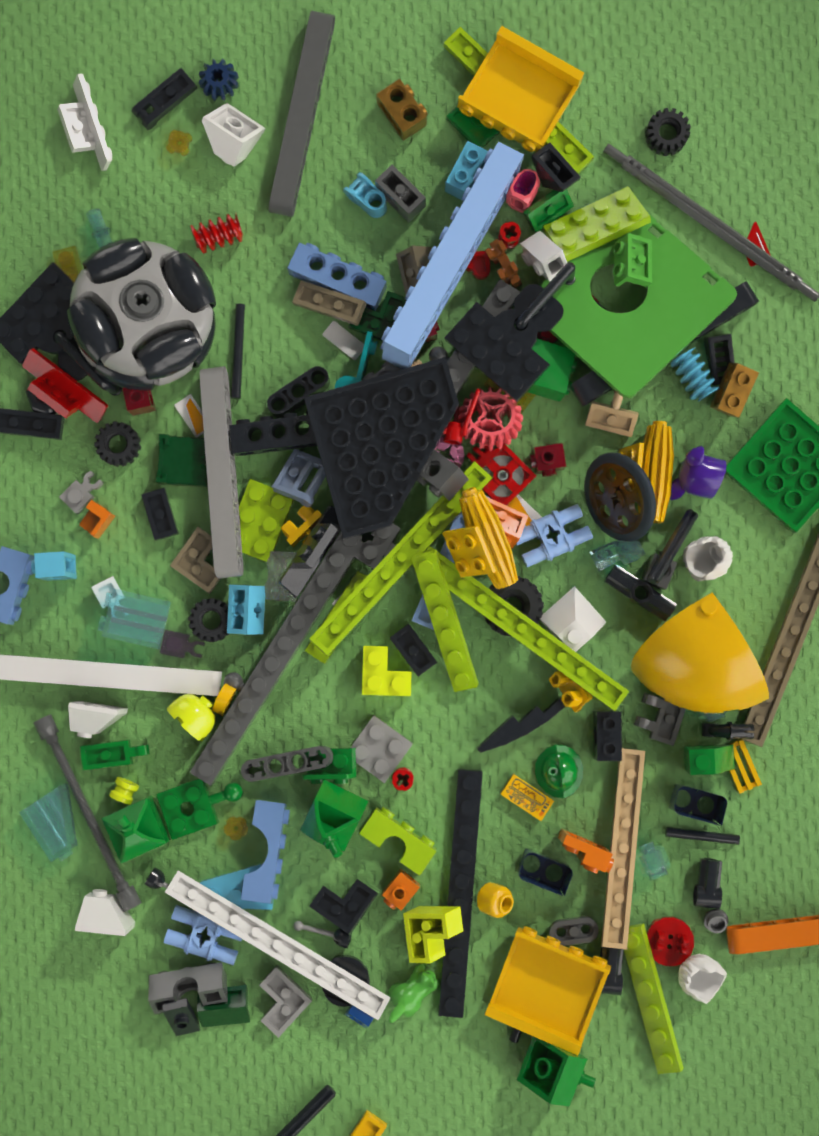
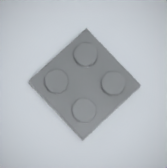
[350,715,413,783]

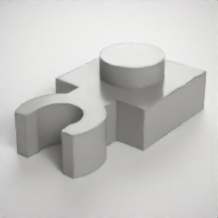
[59,471,104,514]

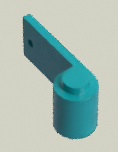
[335,331,378,389]

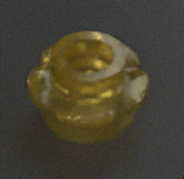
[224,816,248,840]

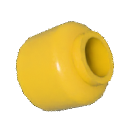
[477,882,514,918]

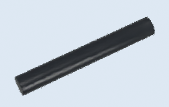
[665,827,740,845]

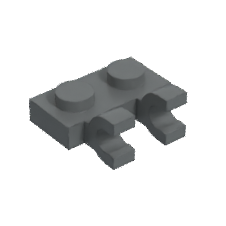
[634,693,686,746]

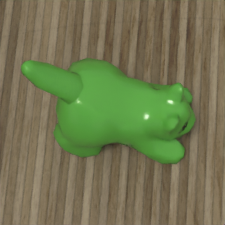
[388,963,441,1023]

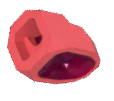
[506,169,540,213]

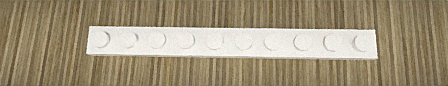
[165,871,390,1020]

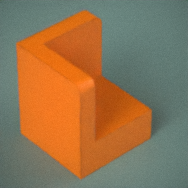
[79,500,115,539]

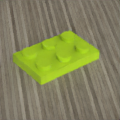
[239,479,294,563]

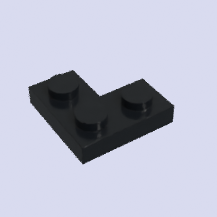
[309,879,378,935]

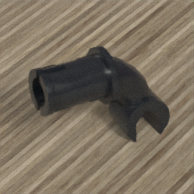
[702,721,754,741]

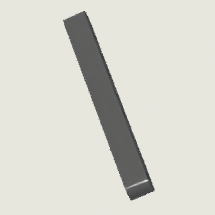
[269,11,335,217]

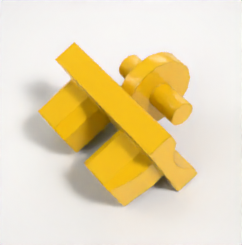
[281,505,322,547]
[549,671,593,713]

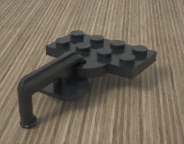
[0,262,122,396]
[444,262,576,402]

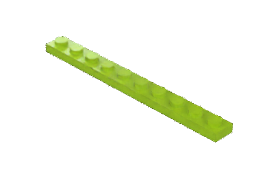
[309,461,493,656]
[425,546,629,711]

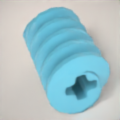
[670,348,720,402]

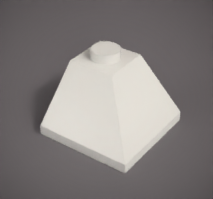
[202,103,265,166]
[540,586,606,652]
[68,701,128,738]
[75,889,135,936]

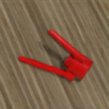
[443,389,480,445]

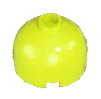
[166,694,215,742]

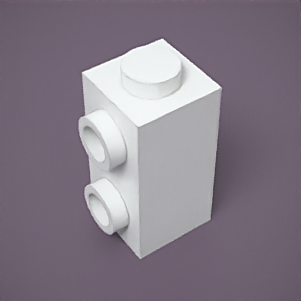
[520,231,567,282]

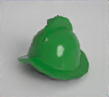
[535,744,583,798]

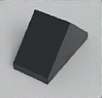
[531,143,581,192]

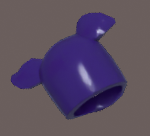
[670,446,727,500]

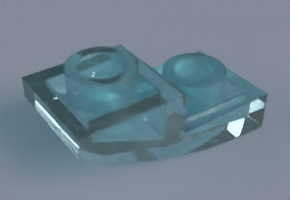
[590,540,646,571]

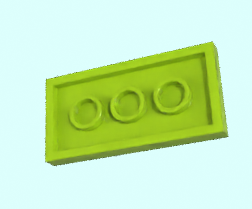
[543,186,651,262]

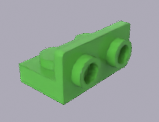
[613,233,652,287]

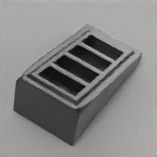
[704,334,735,385]

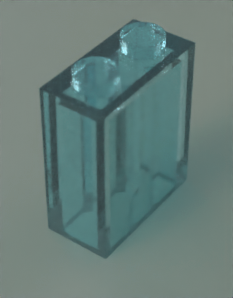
[97,588,171,649]

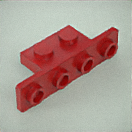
[22,348,108,423]

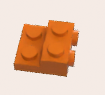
[558,829,614,874]

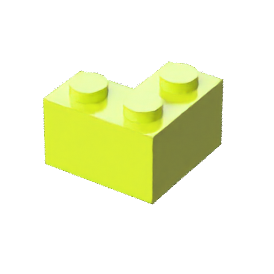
[362,646,412,696]
[403,906,463,964]

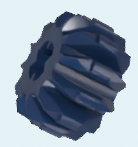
[199,58,239,101]

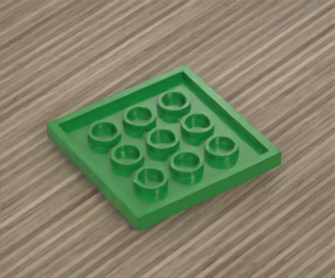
[726,398,819,533]

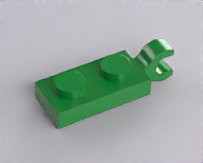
[80,740,150,770]

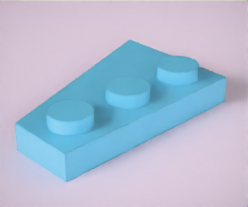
[200,863,274,910]

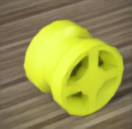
[109,777,139,805]

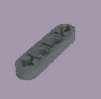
[241,746,333,782]

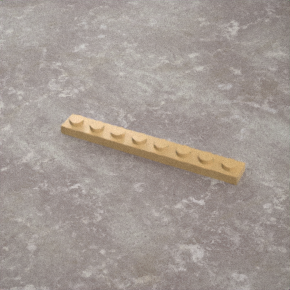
[601,748,645,950]

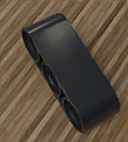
[267,366,330,418]

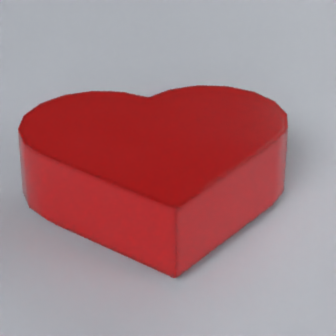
[466,251,490,280]

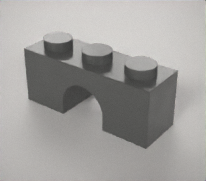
[148,962,228,1014]

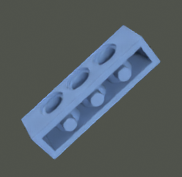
[287,243,387,311]

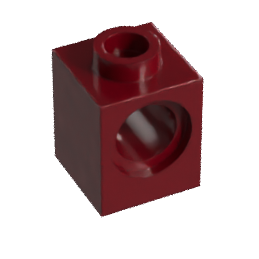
[123,388,156,416]

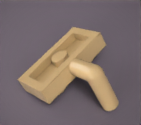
[585,390,638,437]

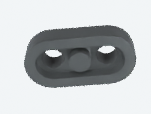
[549,916,599,946]

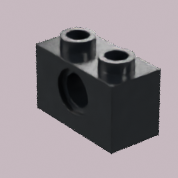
[593,711,622,761]

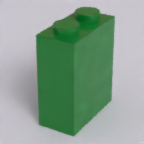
[527,339,577,402]

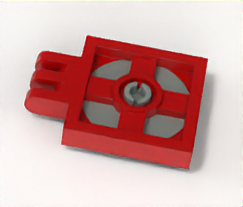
[466,443,537,506]

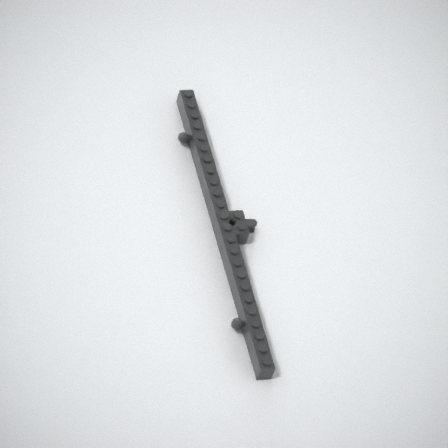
[190,279,520,786]

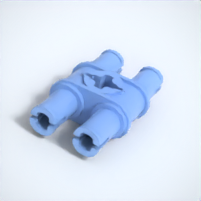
[516,504,593,567]
[163,905,242,965]

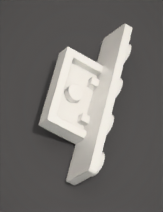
[57,74,112,171]

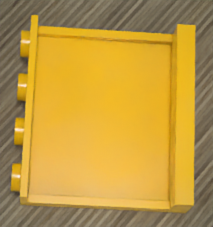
[457,26,584,152]
[485,926,611,1056]

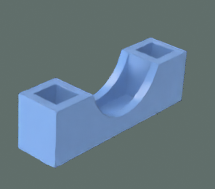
[241,800,290,904]

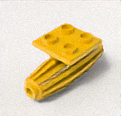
[614,421,674,524]
[442,487,518,589]

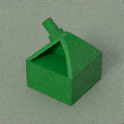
[300,779,369,858]
[101,795,171,864]
[516,1036,596,1107]

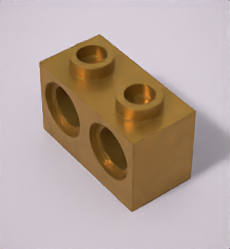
[376,79,428,141]
[710,363,759,418]

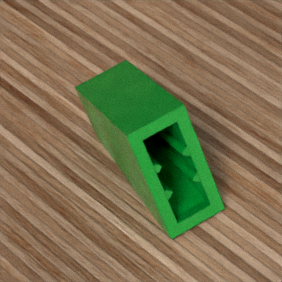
[684,744,735,775]

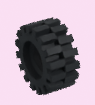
[645,108,691,156]
[94,421,141,467]
[188,598,230,642]

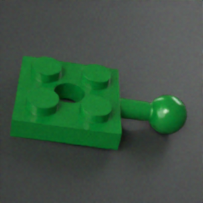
[156,779,243,840]

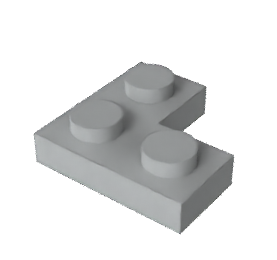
[259,965,312,1038]

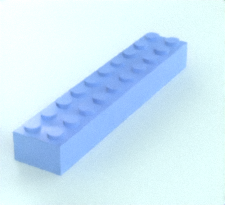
[380,141,524,369]

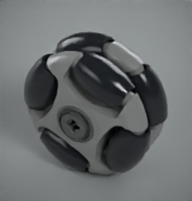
[67,238,216,391]

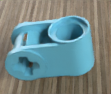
[343,172,387,218]

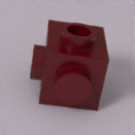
[529,443,567,477]

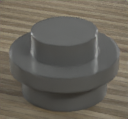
[703,909,729,933]

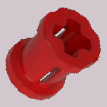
[498,221,521,249]
[392,767,414,791]

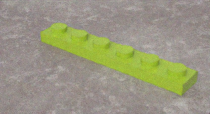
[411,550,479,692]
[624,923,684,1074]

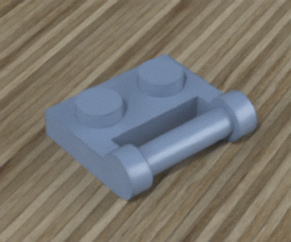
[272,449,326,507]

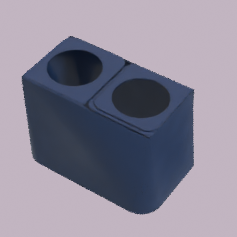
[669,784,727,826]
[517,848,573,896]

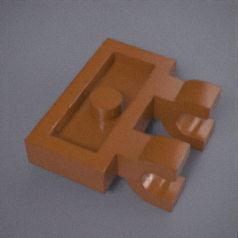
[485,239,522,288]

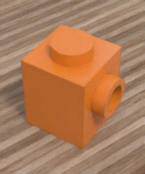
[382,869,420,911]

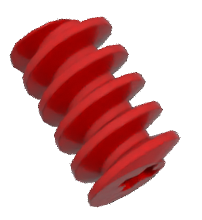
[190,212,243,254]

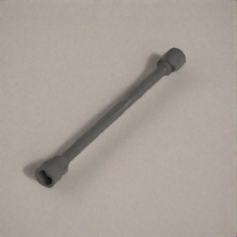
[33,714,142,912]

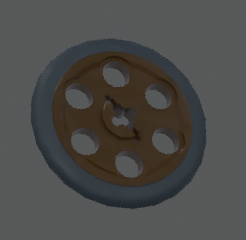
[584,453,656,542]

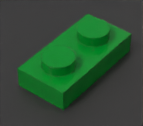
[523,189,574,233]

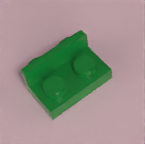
[303,748,356,784]

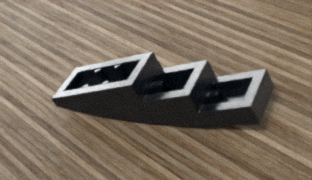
[476,696,565,753]

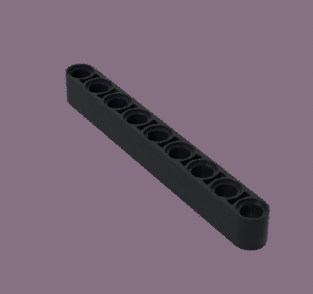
[569,281,759,407]

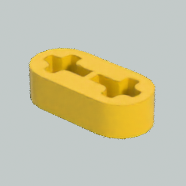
[212,683,236,717]

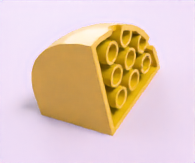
[631,592,769,713]

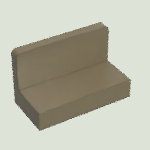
[396,246,432,294]

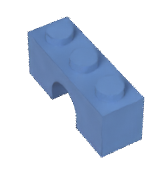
[0,546,34,625]

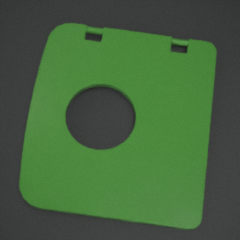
[540,214,737,398]

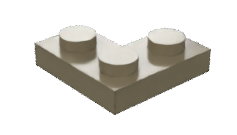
[170,527,221,594]

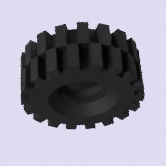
[484,576,544,637]

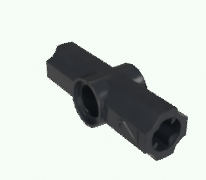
[604,564,677,622]

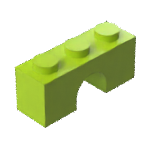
[359,807,437,876]

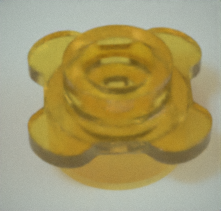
[166,130,192,156]

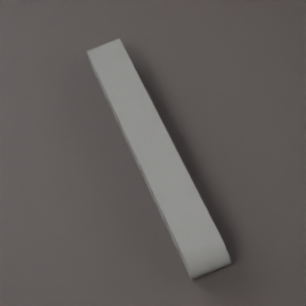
[200,366,244,579]

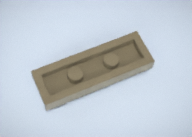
[292,281,367,326]

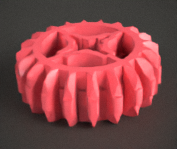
[458,387,523,451]

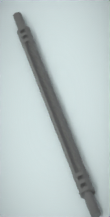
[603,144,819,302]

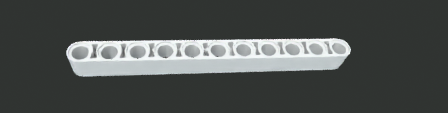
[0,655,222,696]

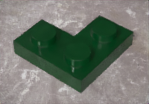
[349,291,407,341]

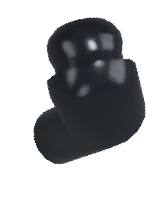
[25,390,57,414]

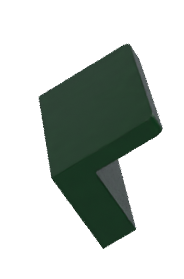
[197,985,250,1027]

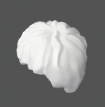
[683,536,733,581]
[678,954,727,1004]

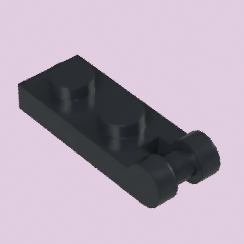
[131,68,197,130]

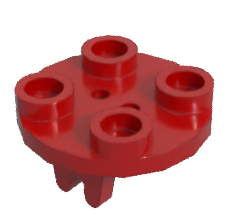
[647,917,694,966]

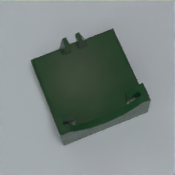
[156,434,207,487]

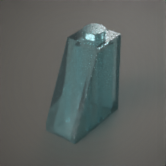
[19,783,77,862]

